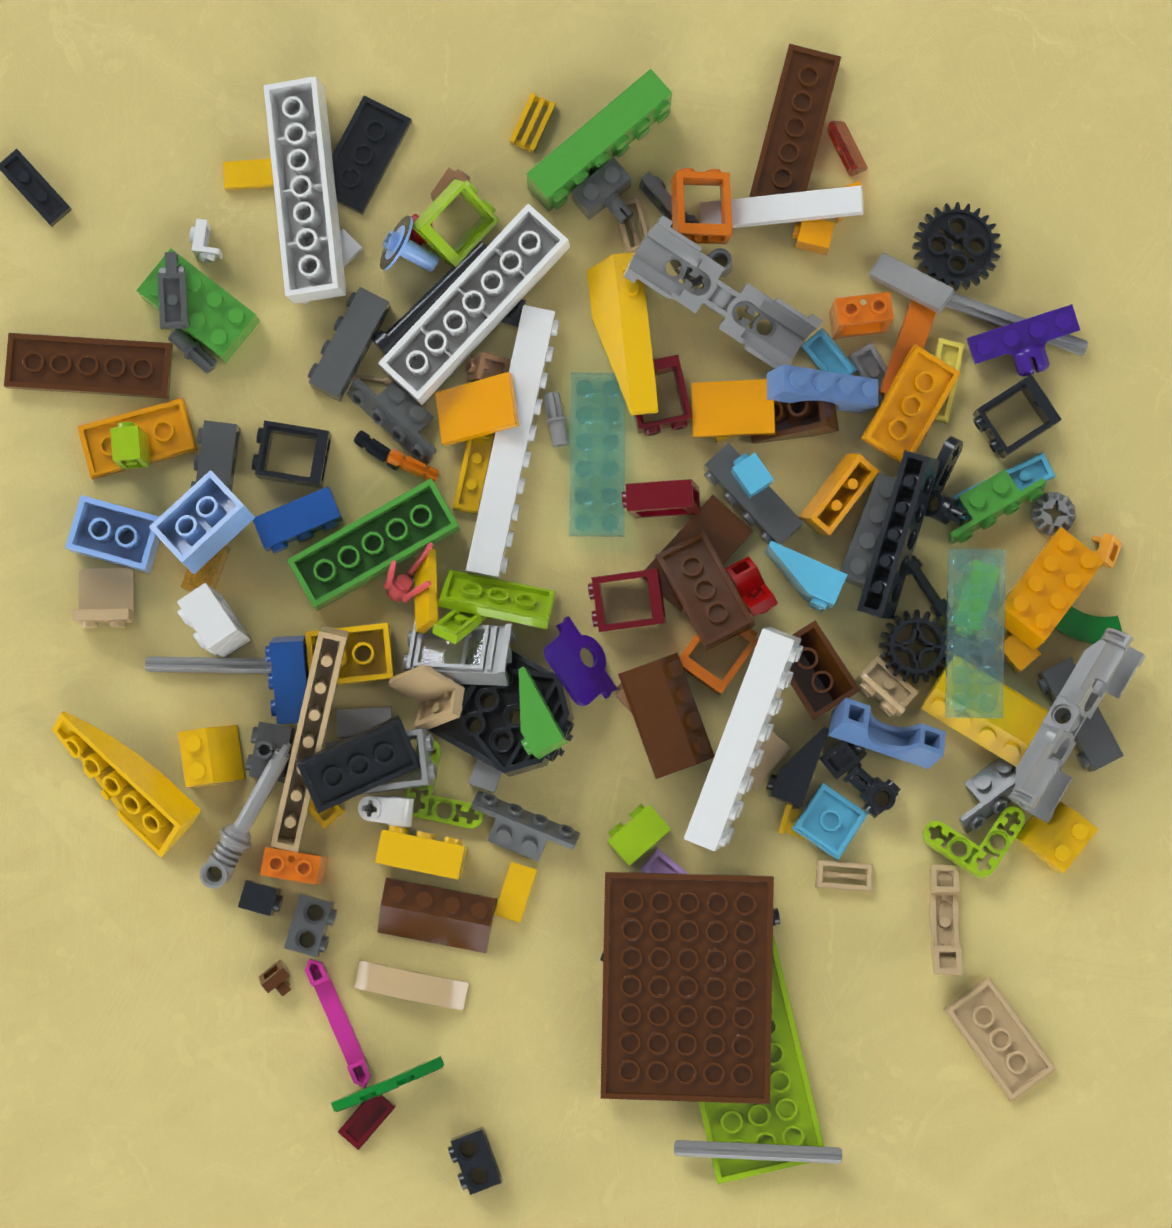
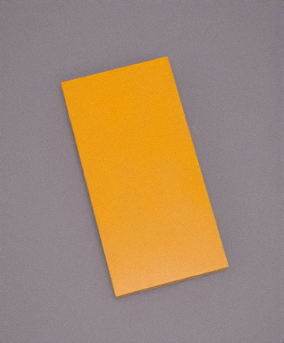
[861,344,961,464]
[77,398,198,480]

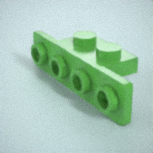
[949,469,1046,545]

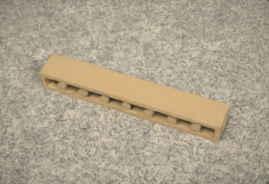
[270,625,349,852]

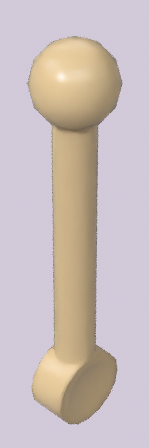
[352,374,395,386]

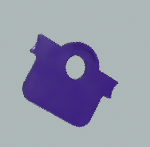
[544,616,618,706]

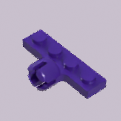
[966,304,1080,376]

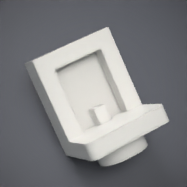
[189,218,223,263]

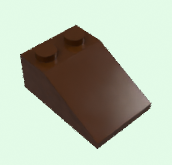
[750,400,839,444]

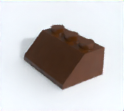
[790,620,861,721]

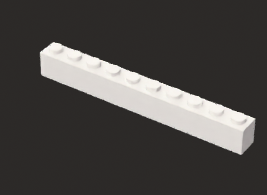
[466,305,560,579]

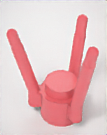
[383,542,433,603]

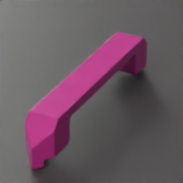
[305,958,372,1088]

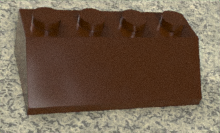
[618,652,715,779]
[377,877,497,953]

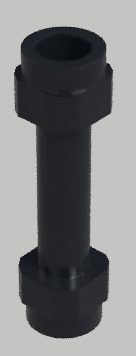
[907,555,951,617]

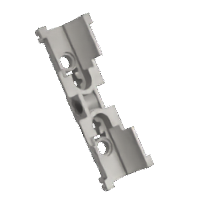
[623,215,823,370]
[1008,628,1146,824]

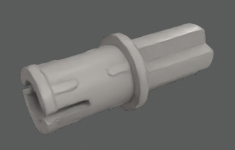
[544,392,569,447]

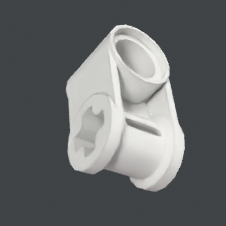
[358,795,414,827]

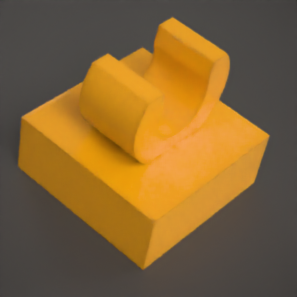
[1091,533,1122,569]

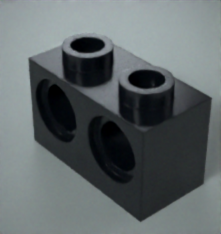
[448,1127,503,1195]

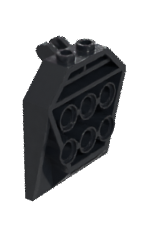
[428,641,574,777]

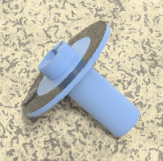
[380,215,440,272]

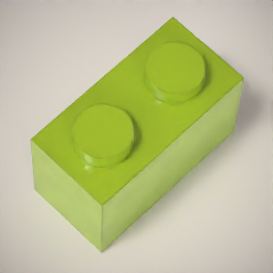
[110,422,150,470]
[607,804,671,866]

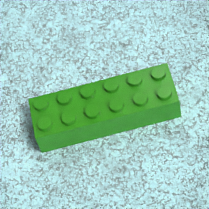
[526,69,672,212]
[287,478,460,611]

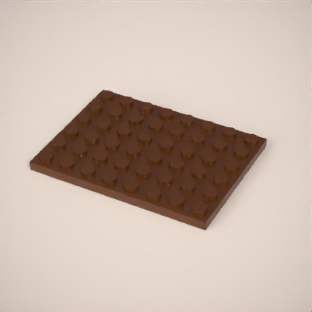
[600,872,774,1104]

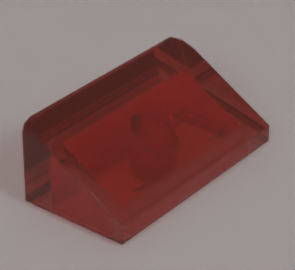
[827,120,868,177]

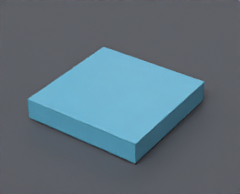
[791,782,868,860]

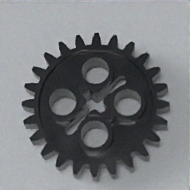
[912,202,1002,291]

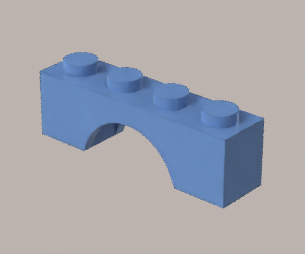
[767,364,879,414]
[828,698,946,769]

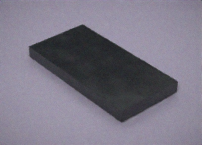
[332,95,412,215]
[296,715,421,814]

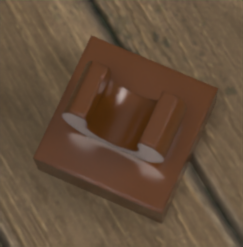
[259,959,292,996]

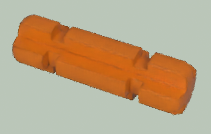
[387,449,439,482]

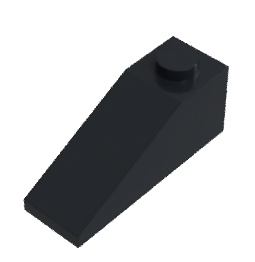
[766,727,829,808]

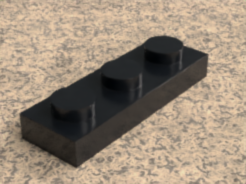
[0,148,72,227]

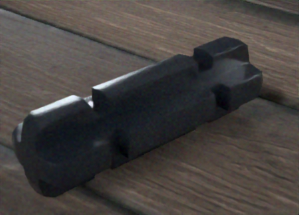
[354,430,400,470]

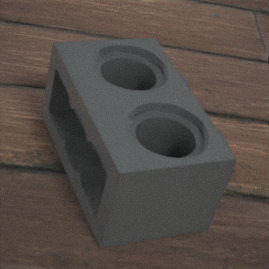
[284,894,337,957]

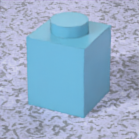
[731,453,774,499]

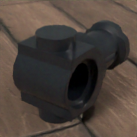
[843,762,901,818]

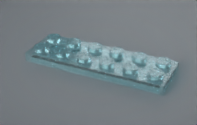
[569,373,625,537]
[945,549,1006,718]

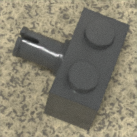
[572,158,634,225]
[246,721,295,783]

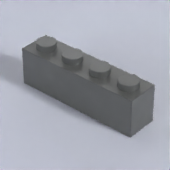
[308,287,391,402]
[190,420,241,492]
[703,443,803,545]
[839,472,896,588]
[1037,657,1124,772]

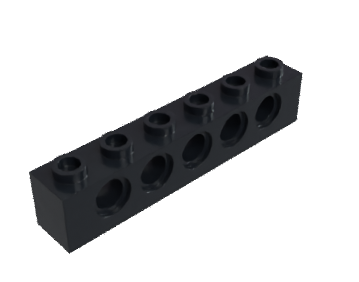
[857,450,941,619]

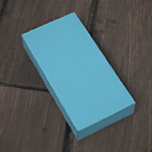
[801,328,857,375]

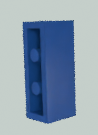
[253,487,343,553]
[265,635,309,724]

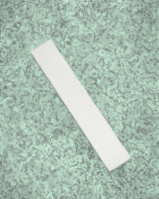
[700,185,864,228]

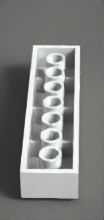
[264,76,347,304]
[378,204,570,405]
[684,627,803,852]

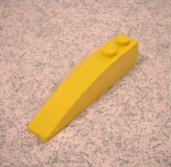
[587,252,658,416]
[52,711,201,857]

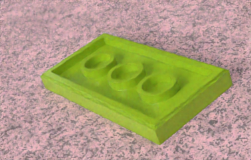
[438,569,556,629]

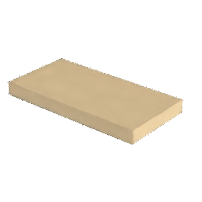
[943,977,1056,1102]

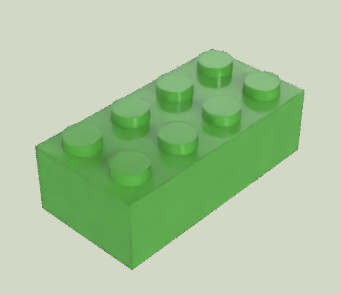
[136,248,260,363]

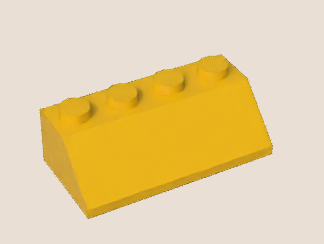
[921,654,1049,767]

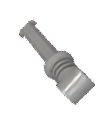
[200,742,292,888]

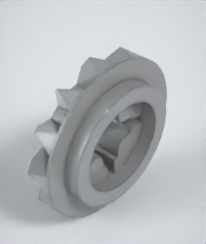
[1032,492,1076,535]

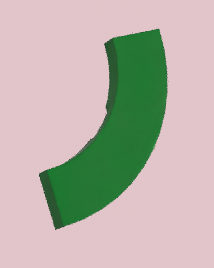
[1054,606,1122,645]
[331,1056,444,1112]

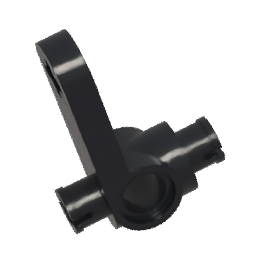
[924,436,968,526]

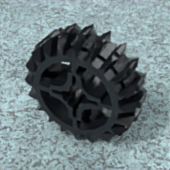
[878,609,954,684]

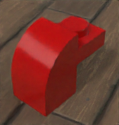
[725,556,778,617]

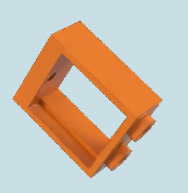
[671,168,733,244]
[829,292,894,339]
[679,628,758,696]
[260,847,328,885]

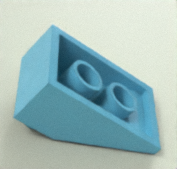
[765,541,848,612]

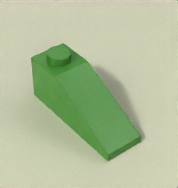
[519,666,568,759]

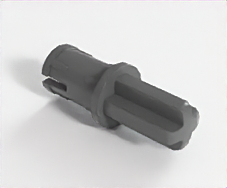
[168,329,217,373]

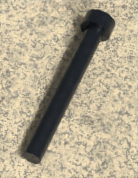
[371,241,487,355]

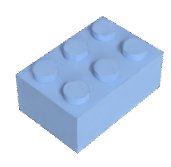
[149,470,255,574]
[65,495,160,574]

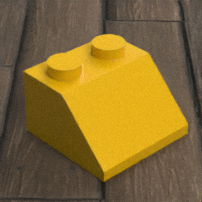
[178,725,245,788]
[1015,801,1099,873]

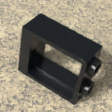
[973,374,1062,459]
[252,420,332,489]

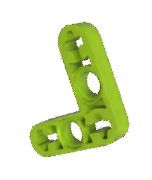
[406,739,484,828]
[922,807,1025,878]

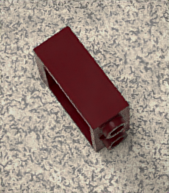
[634,354,692,436]
[622,479,701,519]
[588,568,667,632]

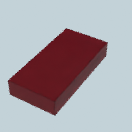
[338,1094,396,1150]

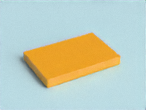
[435,372,520,446]
[691,379,775,438]

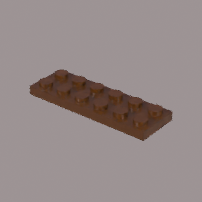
[749,43,841,197]
[4,333,173,399]

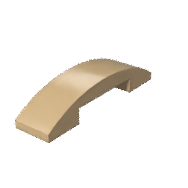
[929,865,963,975]
[354,960,469,1010]

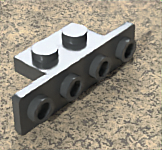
[347,378,437,466]
[959,757,1016,833]
[471,791,580,862]

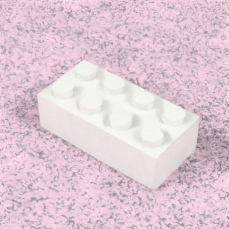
[177,583,252,658]

